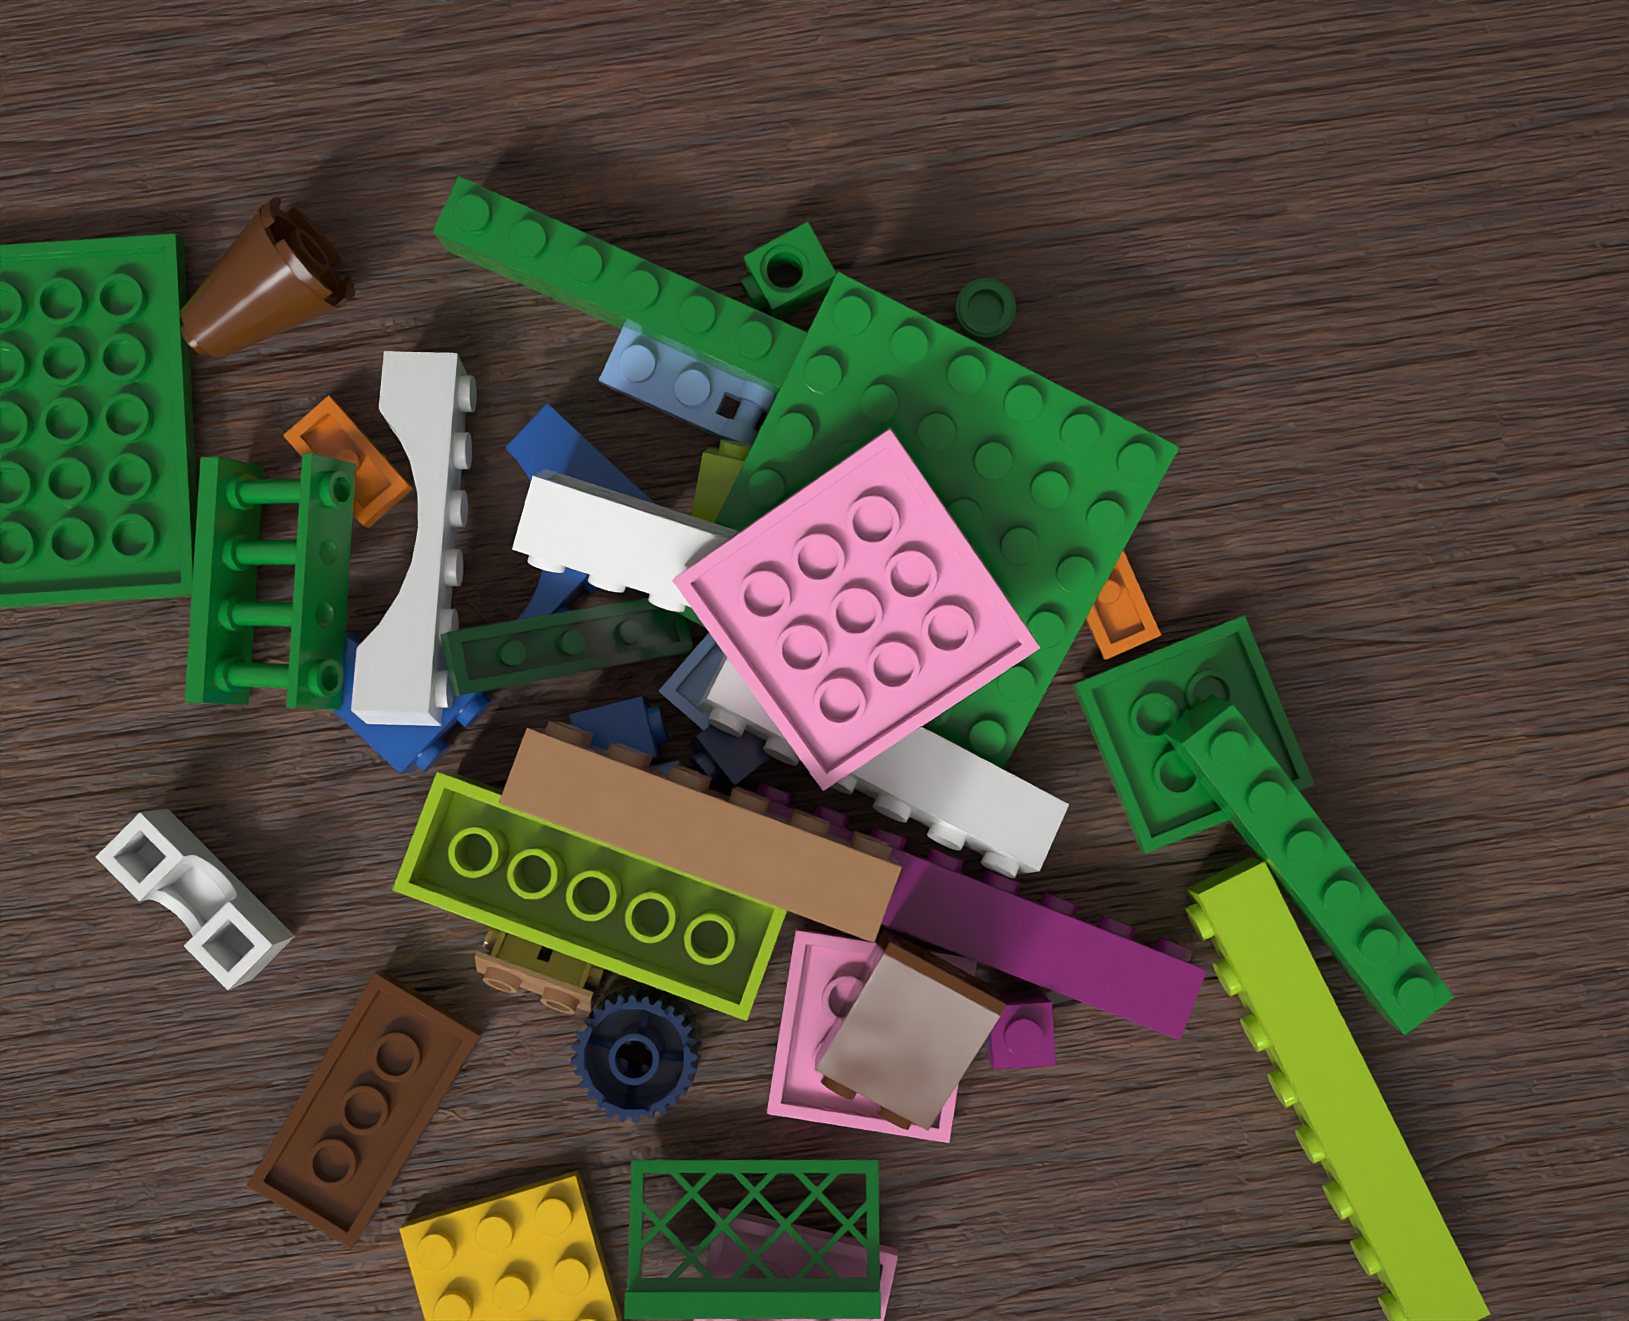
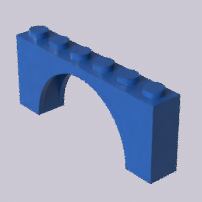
[333,403,655,774]

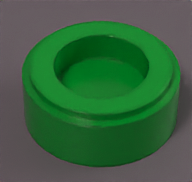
[954,278,1016,342]

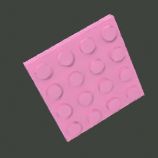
[672,427,1040,791]

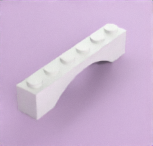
[351,351,477,726]

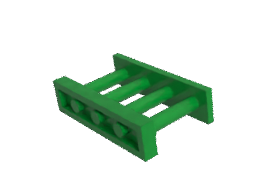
[185,453,356,710]

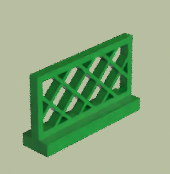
[624,1160,881,1319]

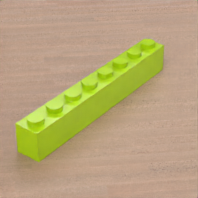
[1185,857,1490,1321]

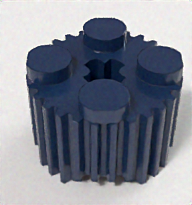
[571,985,702,1123]

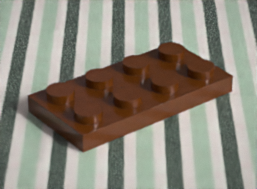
[246,969,484,1250]

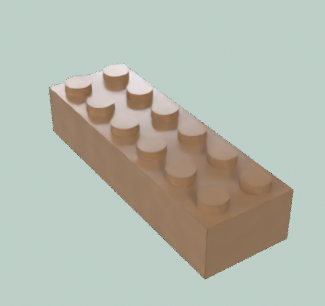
[499,720,902,943]

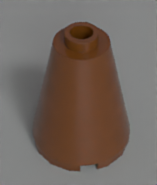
[180,197,355,358]

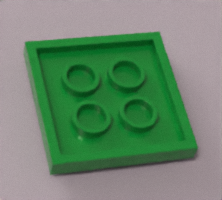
[1072,615,1315,854]

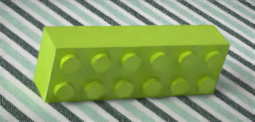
[392,772,787,1021]

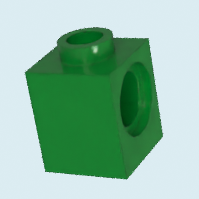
[740,222,836,320]

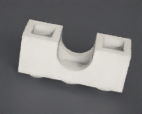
[96,809,295,990]

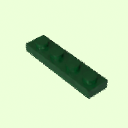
[440,597,693,697]

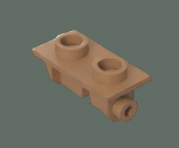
[475,927,605,1014]

